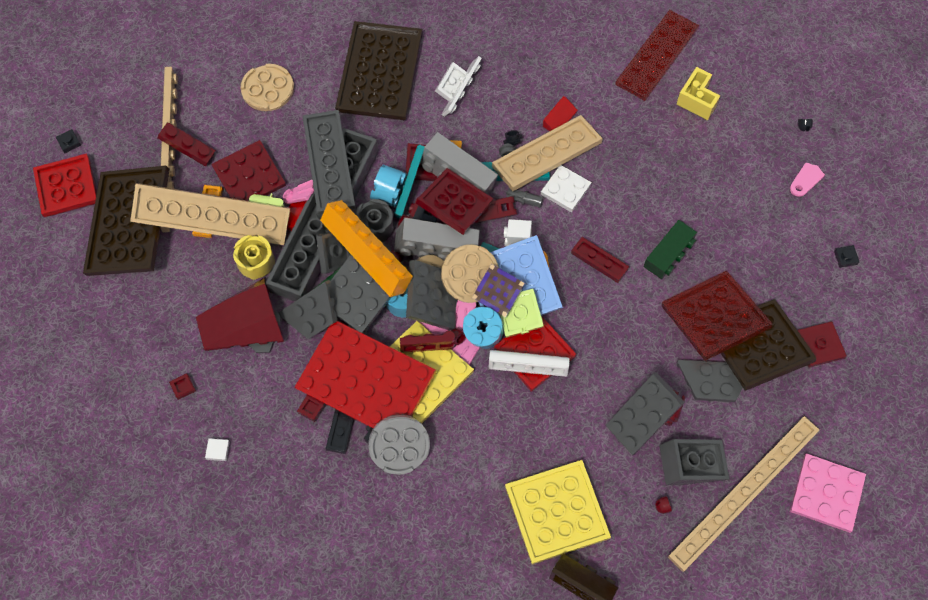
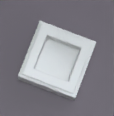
[205,438,230,461]

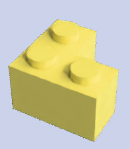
[677,67,720,120]

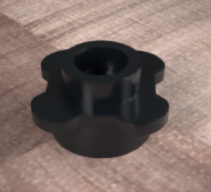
[503,130,523,146]

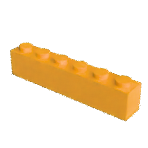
[320,200,413,297]

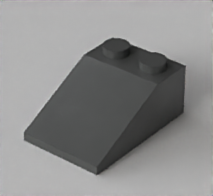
[659,439,729,485]

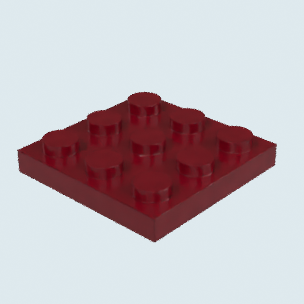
[211,140,286,201]
[416,168,494,235]

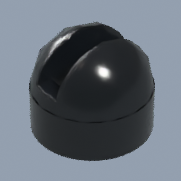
[798,119,813,132]

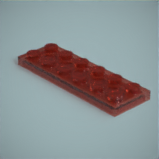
[615,9,699,101]

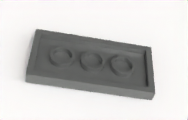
[606,372,685,455]

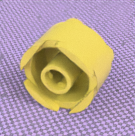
[233,235,275,280]

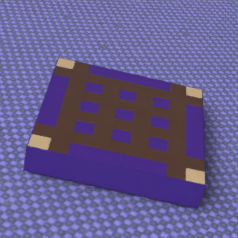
[472,264,526,317]

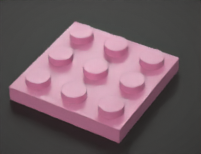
[790,454,866,533]

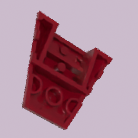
[196,278,284,351]

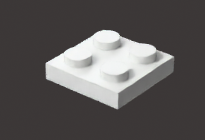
[541,165,592,212]

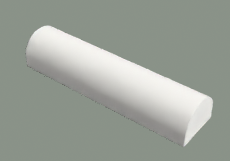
[489,350,569,377]

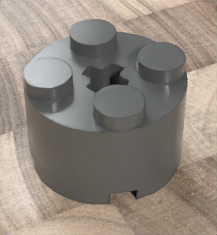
[355,199,394,242]

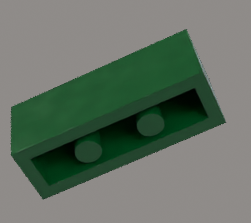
[643,220,697,279]

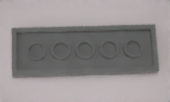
[303,110,356,215]

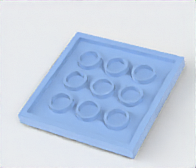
[479,235,563,327]

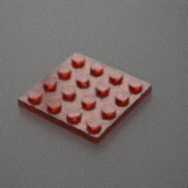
[662,271,772,361]

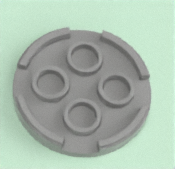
[368,415,430,475]

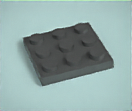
[329,255,391,334]
[406,260,457,330]

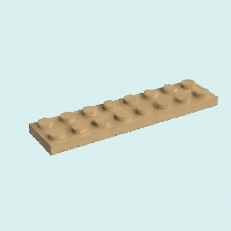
[130,183,290,245]

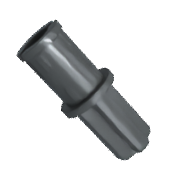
[506,188,543,208]

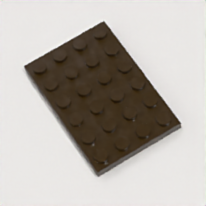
[335,21,422,121]
[83,165,170,276]

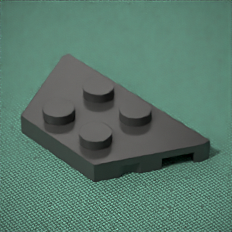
[279,280,337,339]
[677,360,743,402]

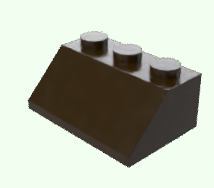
[549,553,619,600]

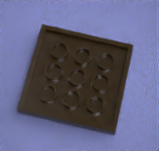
[706,299,816,391]

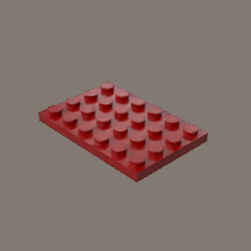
[294,321,437,429]

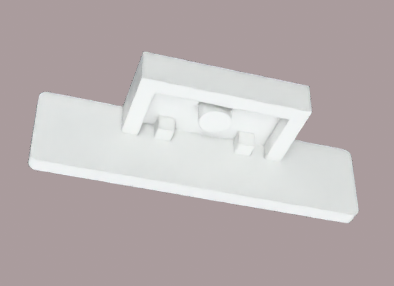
[435,56,482,117]

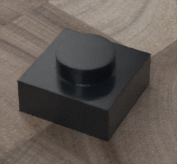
[56,129,81,154]
[834,245,860,268]

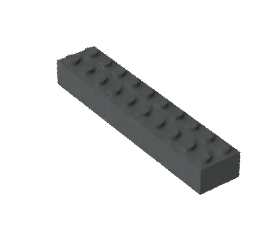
[266,128,379,301]

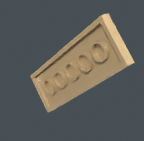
[492,115,602,191]

